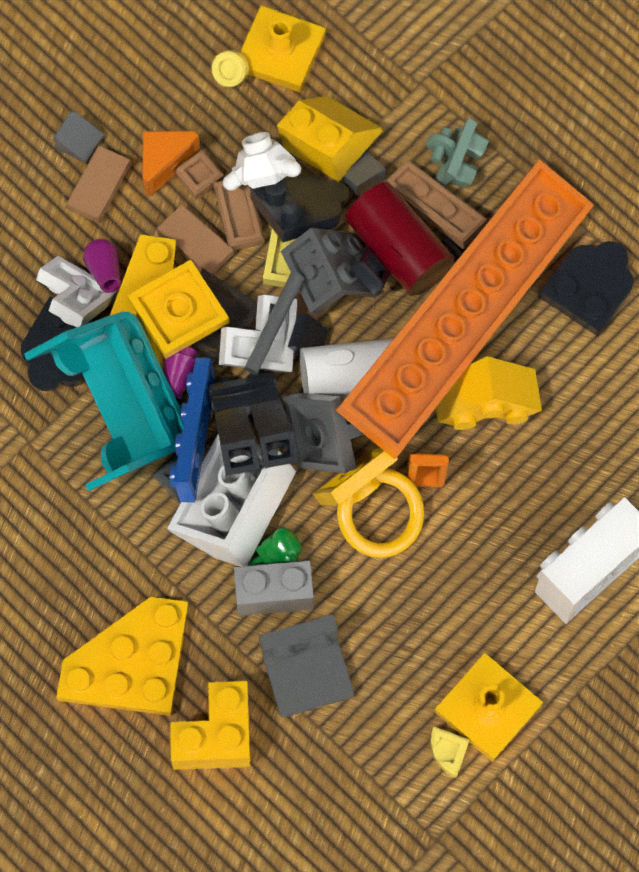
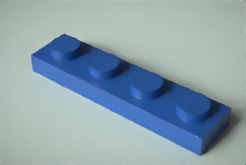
[170,358,216,503]

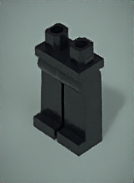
[208,369,299,476]

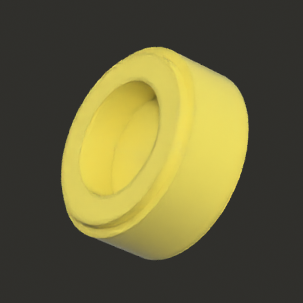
[212,50,249,87]

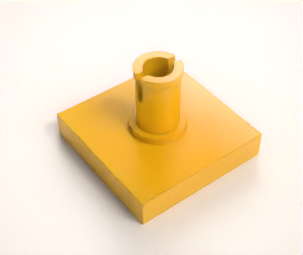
[240,6,326,93]
[127,260,229,359]
[434,653,543,762]

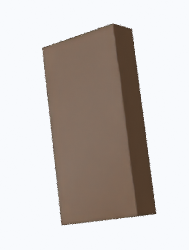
[66,146,131,223]
[213,181,264,251]
[157,204,234,279]

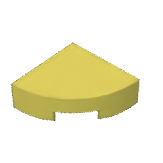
[431,726,470,778]

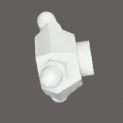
[223,132,301,191]

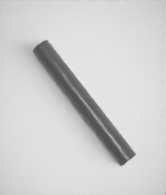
[244,271,304,375]

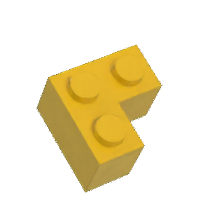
[436,356,542,430]
[170,681,250,770]

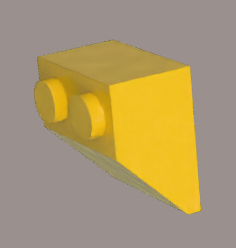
[277,96,382,182]

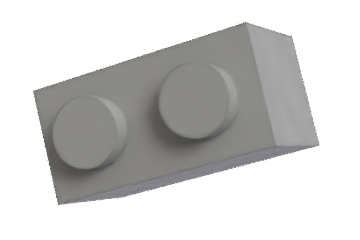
[234,561,314,616]

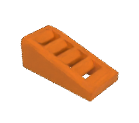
[407,453,449,488]

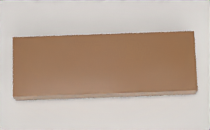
[384,160,487,249]

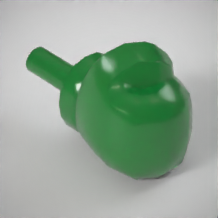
[247,527,302,566]

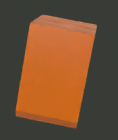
[143,131,200,197]

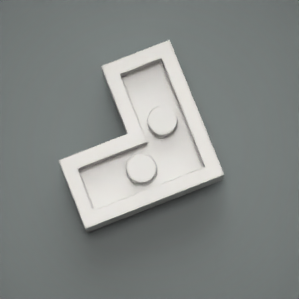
[36,256,119,327]
[219,295,297,373]

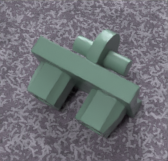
[426,118,489,188]

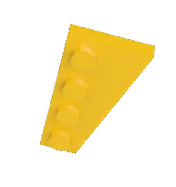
[109,235,176,368]

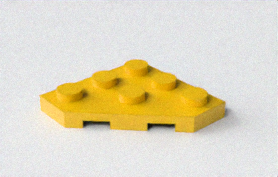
[56,597,189,716]

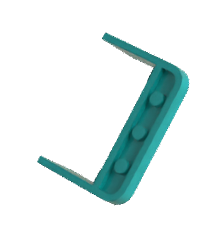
[24,311,184,491]

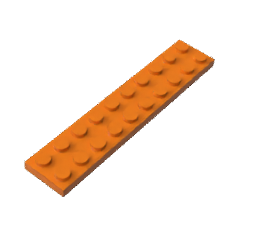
[336,159,594,459]

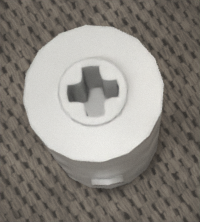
[300,338,394,402]

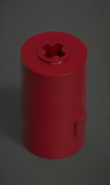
[345,181,455,296]

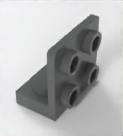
[281,227,381,314]
[259,614,354,718]

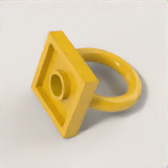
[312,448,424,558]

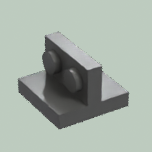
[283,393,363,473]

